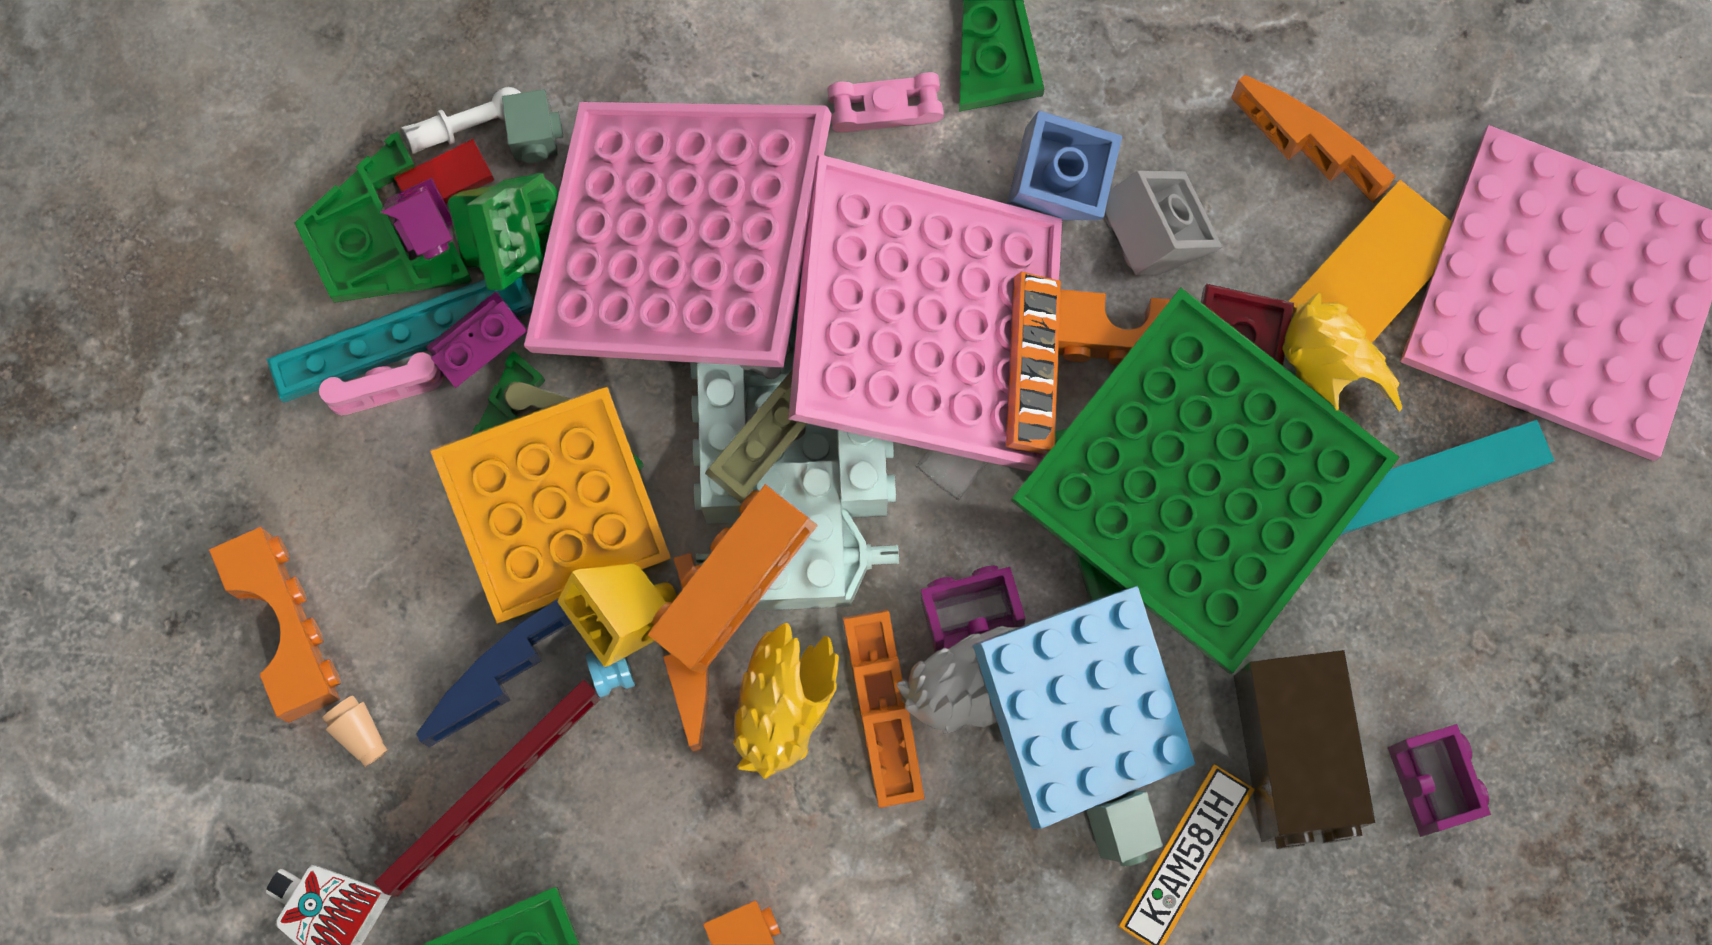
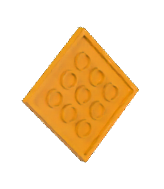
[430,386,671,624]

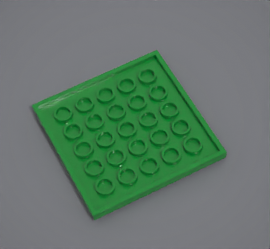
[1010,287,1400,674]

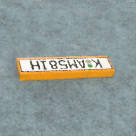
[1117,764,1255,945]

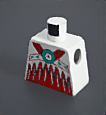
[266,865,391,945]

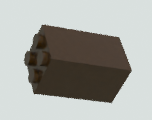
[1234,650,1376,849]

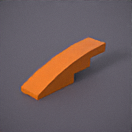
[1231,75,1396,203]
[663,553,709,752]
[843,609,925,808]

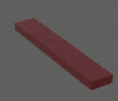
[374,679,600,897]

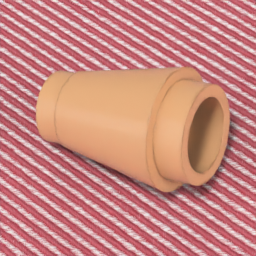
[322,695,388,767]

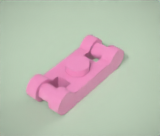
[827,72,944,132]
[319,352,443,415]

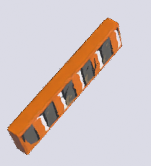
[1006,271,1061,455]

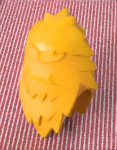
[1283,293,1402,412]
[733,623,839,779]

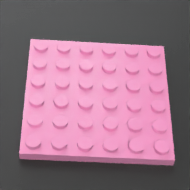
[524,102,832,368]
[1400,125,1712,461]
[788,154,1062,472]

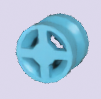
[586,651,635,698]

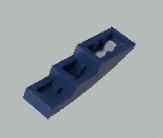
[416,598,572,748]

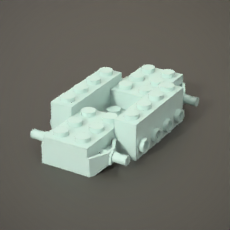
[690,273,899,611]

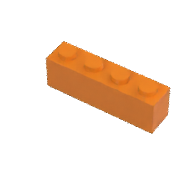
[648,484,818,674]

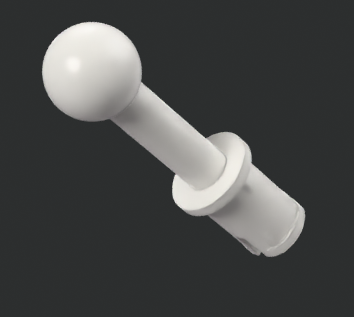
[401,87,521,154]

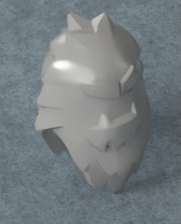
[896,626,1019,734]

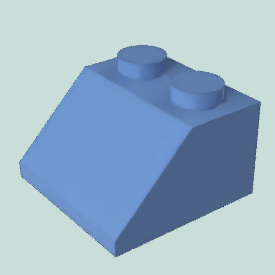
[1007,111,1122,220]

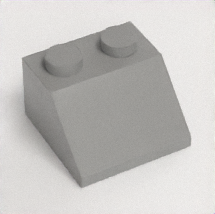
[1105,171,1222,276]

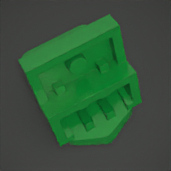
[448,173,559,290]

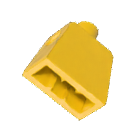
[557,564,677,667]

